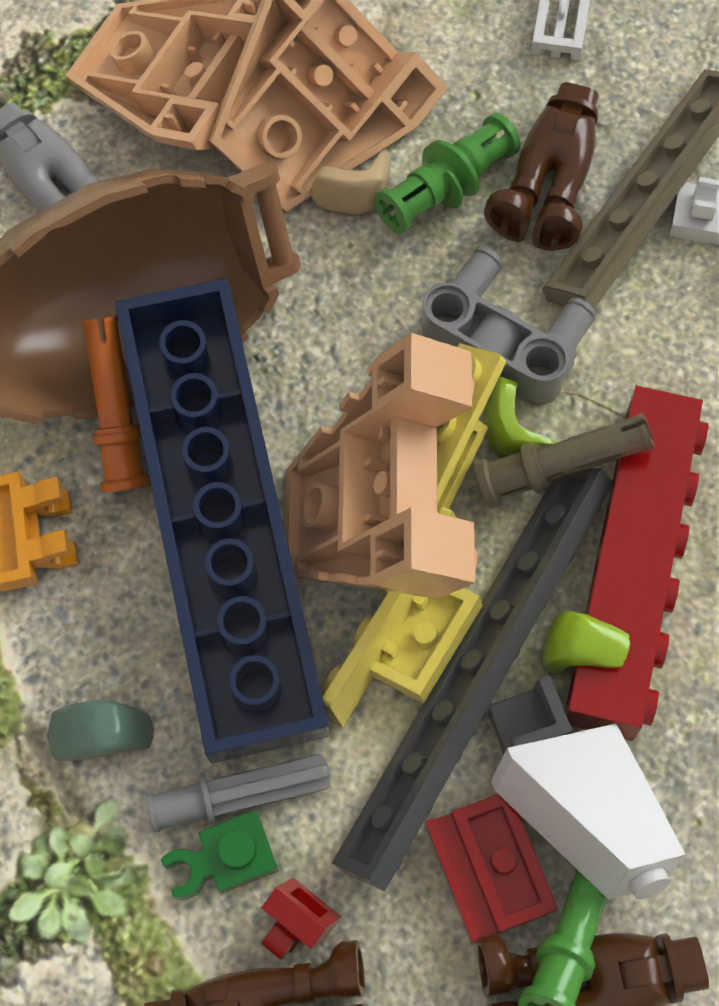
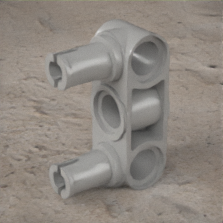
[422,246,596,405]

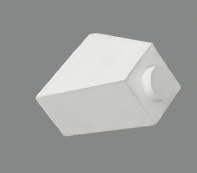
[491,724,686,900]

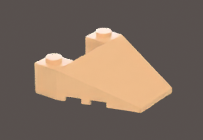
[284,333,477,599]

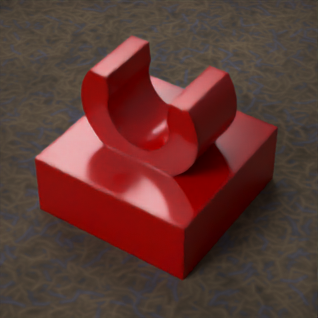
[261,877,342,960]

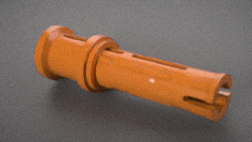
[81,316,151,492]

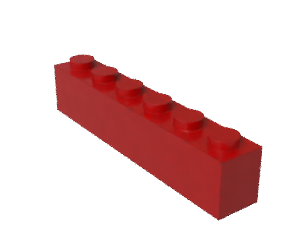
[565,385,709,741]

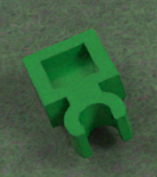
[161,810,279,900]

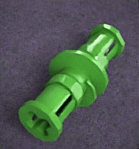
[374,113,520,234]

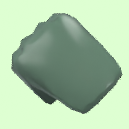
[47,700,154,761]

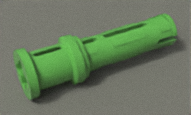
[518,870,607,1006]

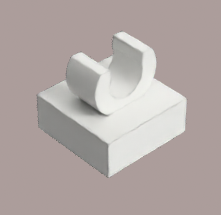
[669,177,719,245]

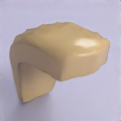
[310,150,391,215]

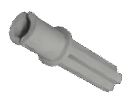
[146,754,330,833]

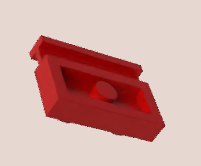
[425,794,558,945]

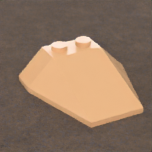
[65,0,261,150]
[208,0,449,212]

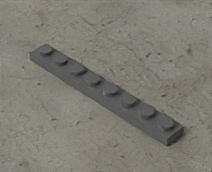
[332,468,614,892]

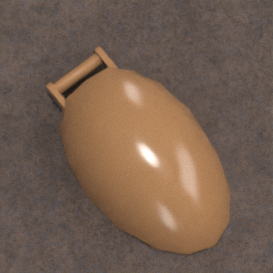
[0,164,301,424]

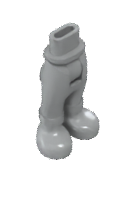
[0,102,100,211]

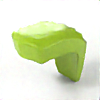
[482,376,557,458]
[541,611,630,675]

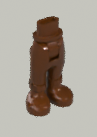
[484,82,599,251]
[477,933,709,1006]
[144,940,366,1006]

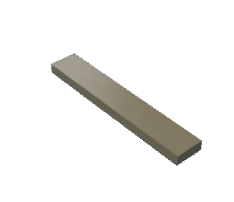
[542,69,719,309]

